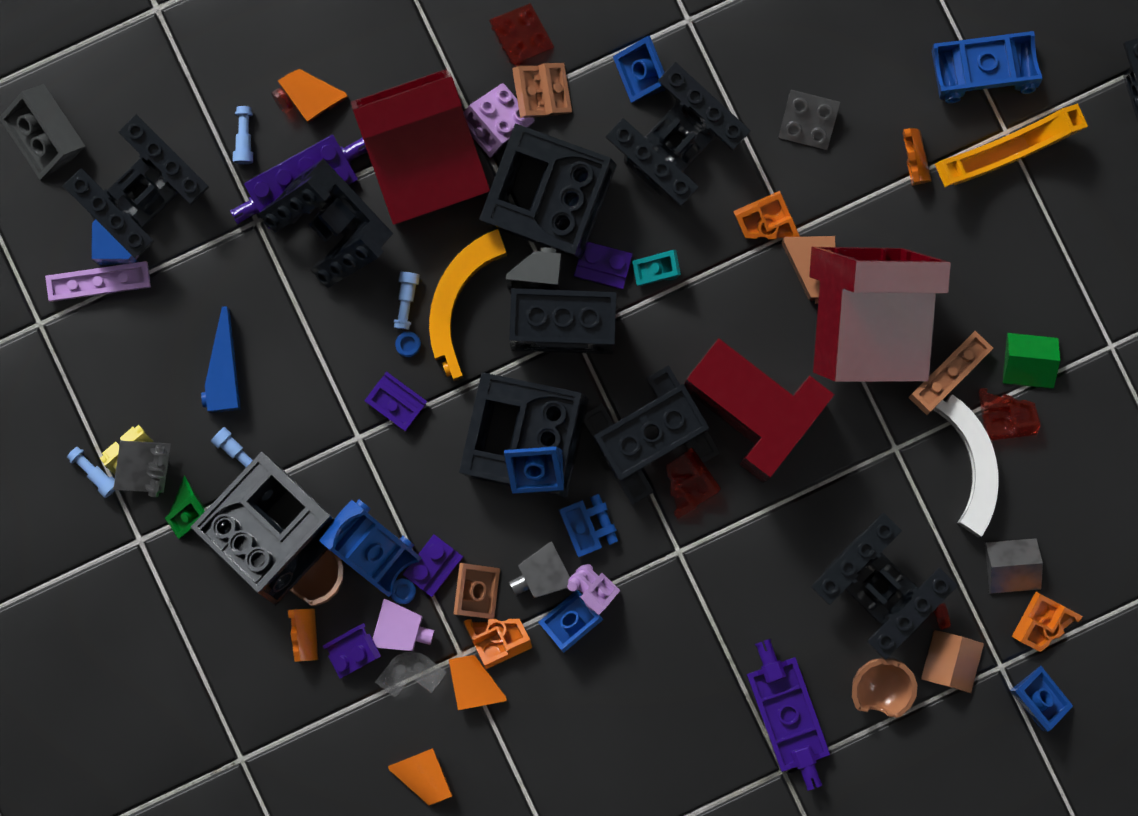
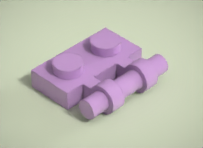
[567,564,620,615]

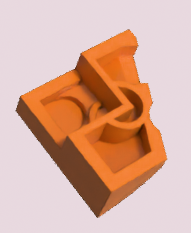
[278,69,348,123]
[902,128,932,186]
[733,191,800,239]
[1012,592,1083,652]
[288,609,318,662]
[464,619,532,669]
[449,655,507,710]
[388,748,453,805]

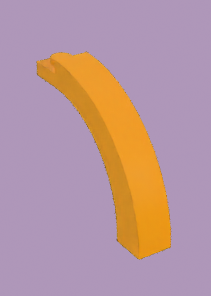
[935,104,1088,187]
[429,229,507,381]

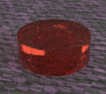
[271,88,293,114]

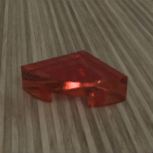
[934,603,951,630]

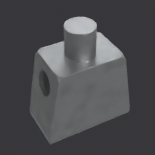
[509,541,570,598]

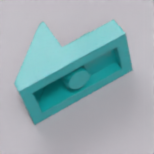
[632,250,681,286]

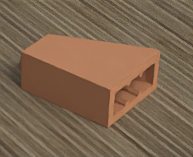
[782,236,835,305]

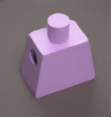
[372,599,435,651]

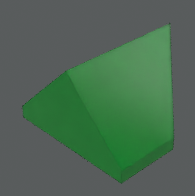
[165,475,207,539]

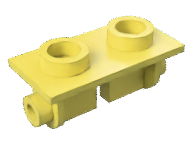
[100,425,154,475]

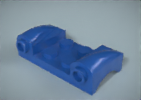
[932,31,1042,103]
[319,499,422,597]

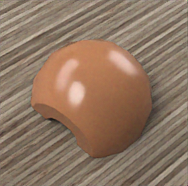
[290,549,344,606]
[852,657,918,718]

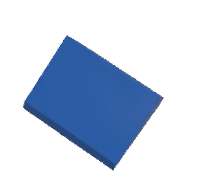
[613,36,666,103]
[92,219,139,265]
[504,447,564,494]
[538,590,603,653]
[1010,666,1073,732]

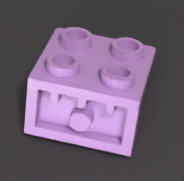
[464,83,535,158]

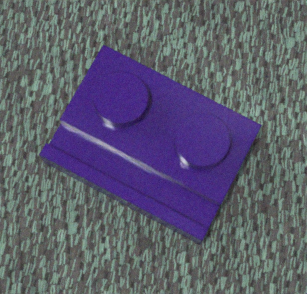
[574,242,632,290]
[365,371,428,432]
[403,534,463,597]
[323,623,381,678]

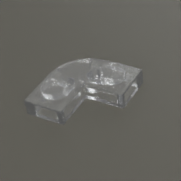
[375,652,447,698]

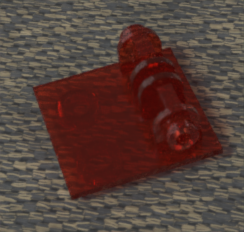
[489,3,554,67]

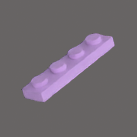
[45,261,151,302]

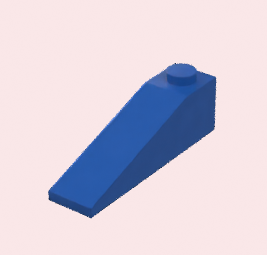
[201,306,241,413]

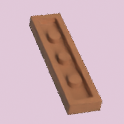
[908,331,993,415]

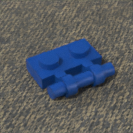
[559,494,618,558]

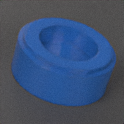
[395,331,421,358]
[391,579,416,604]

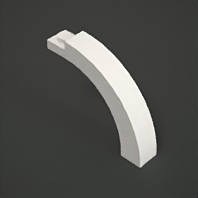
[933,394,998,537]

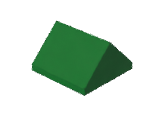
[1002,333,1060,389]

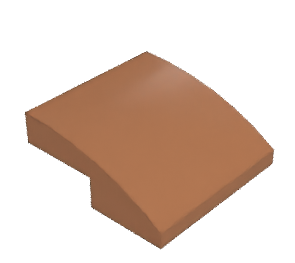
[512,63,572,118]

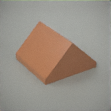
[454,563,500,619]
[921,630,984,693]

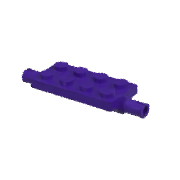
[230,134,368,228]
[746,639,830,791]

